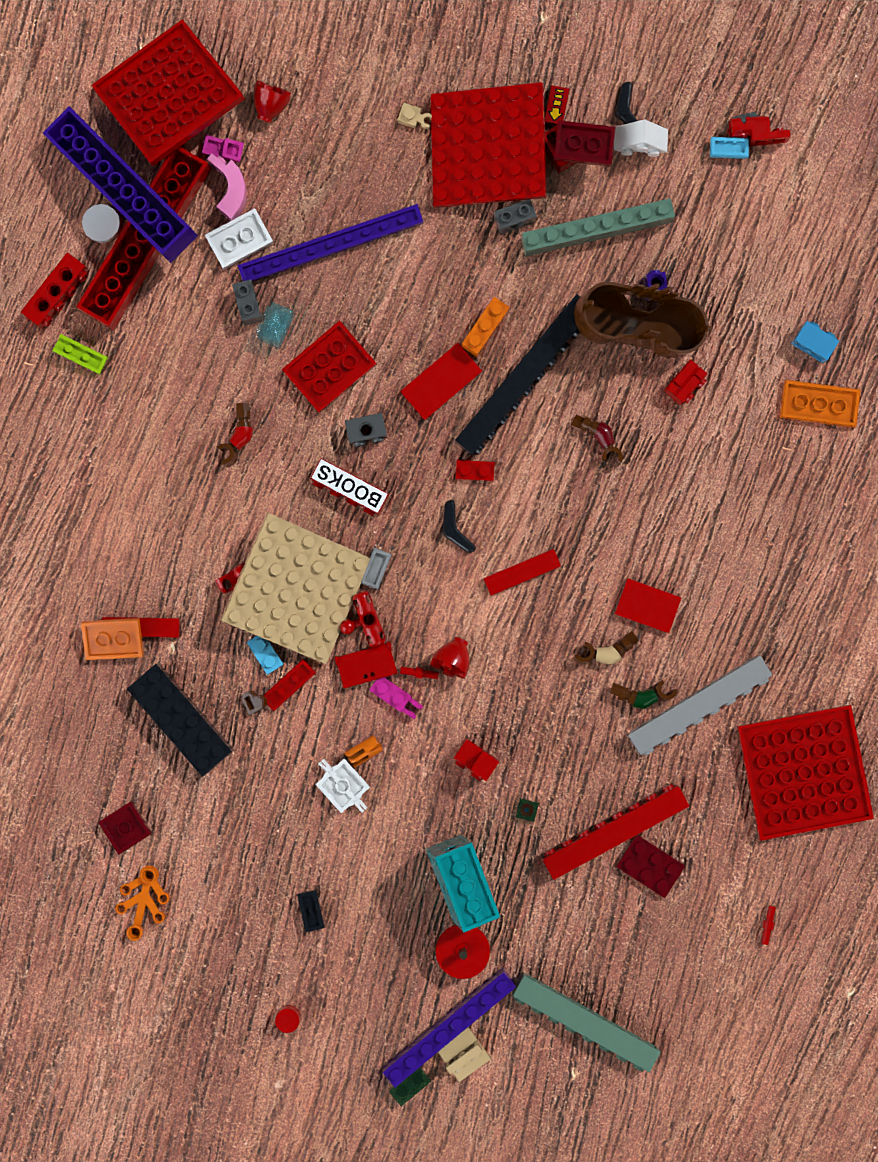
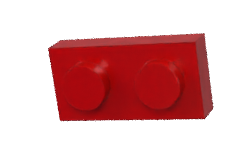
[455,460,495,482]

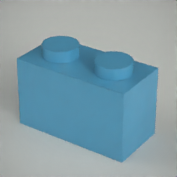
[791,321,839,363]

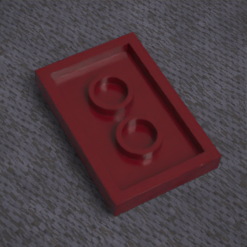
[554,120,616,167]
[616,835,685,898]

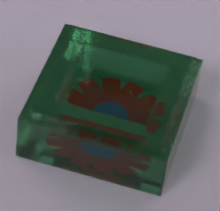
[515,798,539,822]

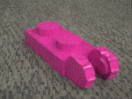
[369,677,423,719]

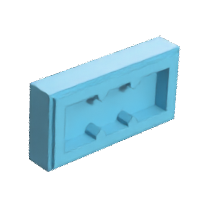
[710,137,749,159]

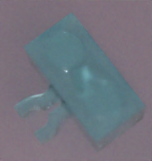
[256,302,295,349]

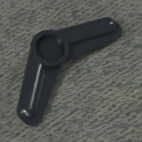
[615,82,638,124]
[442,500,476,553]

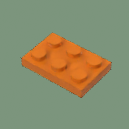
[81,618,144,660]

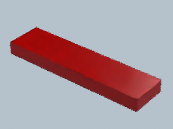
[483,549,561,596]
[102,617,180,638]

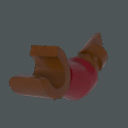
[571,414,623,465]

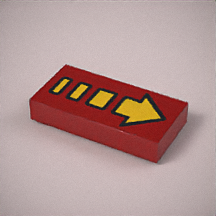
[545,85,570,126]

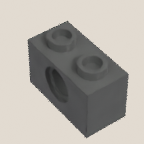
[494,199,537,235]
[232,279,263,326]
[345,413,387,447]

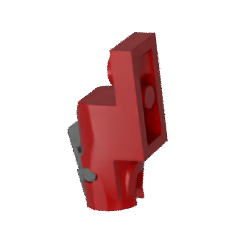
[728,112,791,147]

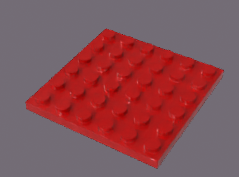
[91,19,245,167]
[431,82,546,208]
[737,705,874,841]

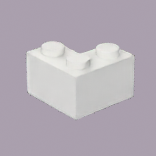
[614,119,668,157]

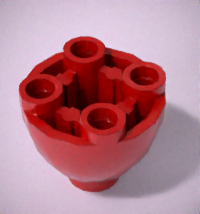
[253,80,291,123]
[430,637,470,679]

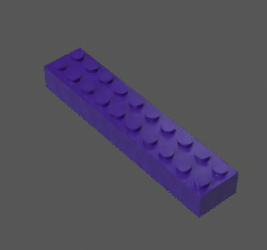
[43,106,198,263]

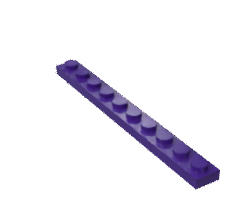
[238,204,424,282]

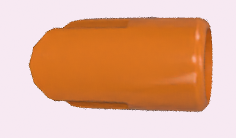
[344,735,383,768]

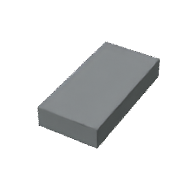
[361,548,392,590]

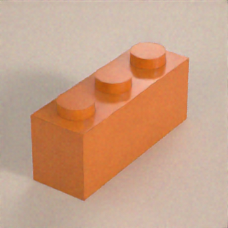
[461,297,510,358]

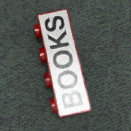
[310,458,389,516]

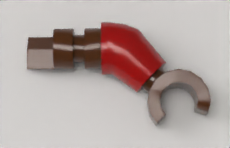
[217,403,253,466]

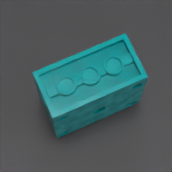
[426,834,500,933]

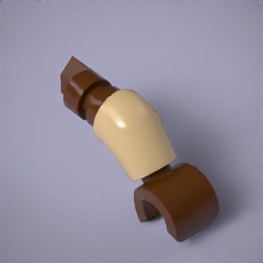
[573,631,639,665]

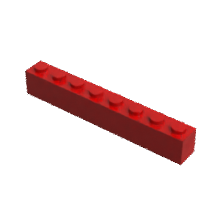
[541,783,689,880]

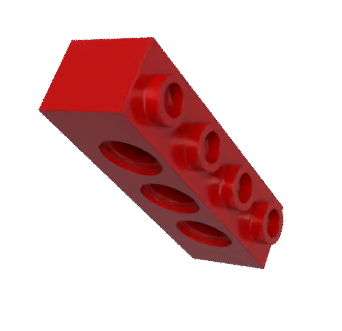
[20,252,89,330]

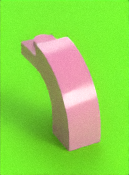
[207,154,247,221]

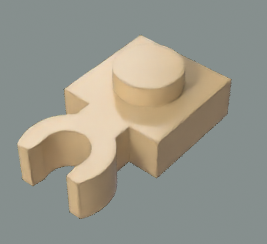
[397,103,432,130]

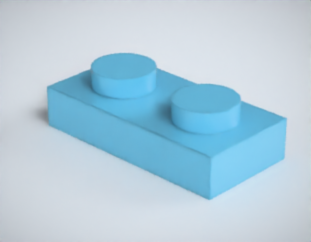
[247,636,284,675]

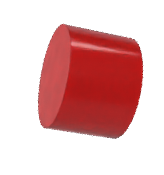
[275,1005,301,1033]

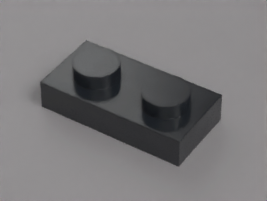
[297,889,325,932]

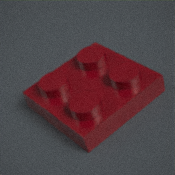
[98,801,152,855]

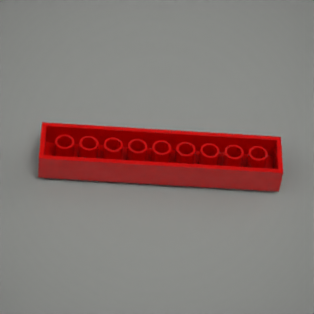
[76,147,211,331]

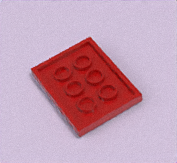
[282,320,377,413]

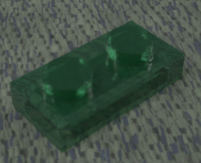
[389,1067,431,1106]

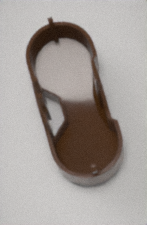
[574,282,712,358]

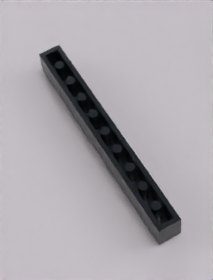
[454,294,580,457]

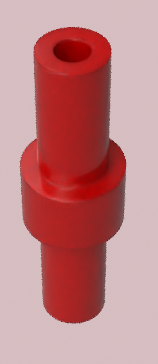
[400,666,439,680]
[761,905,776,945]

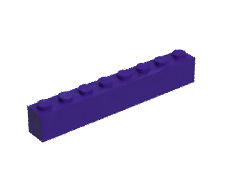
[382,968,516,1088]

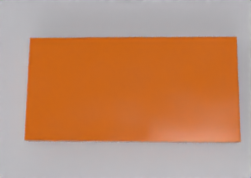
[779,380,861,428]

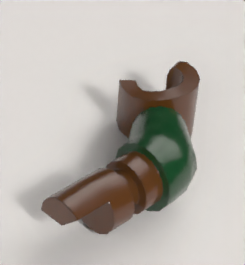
[610,680,678,709]

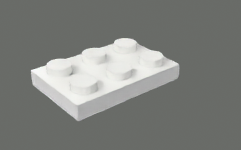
[205,208,273,270]

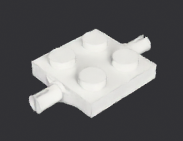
[315,758,370,813]

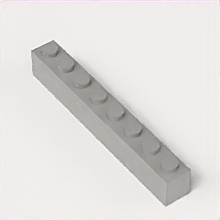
[626,655,772,756]

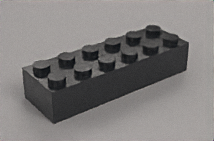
[127,663,234,777]

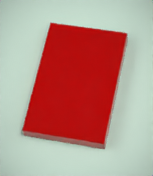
[614,578,682,634]

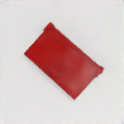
[334,641,398,689]

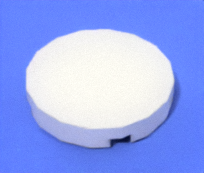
[82,204,121,243]

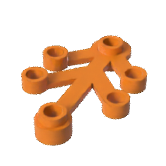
[115,865,170,941]

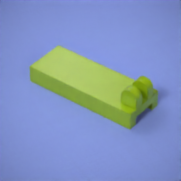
[52,334,108,375]

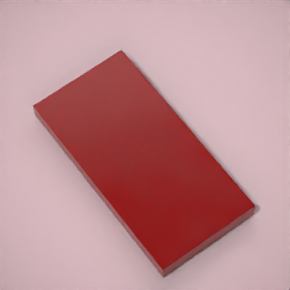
[400,342,482,421]

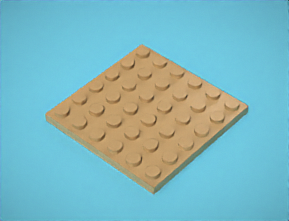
[220,513,370,664]

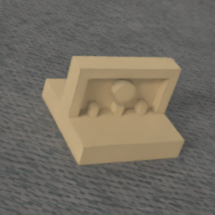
[438,1027,491,1082]

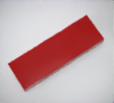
[263,659,317,712]

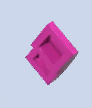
[201,135,244,162]

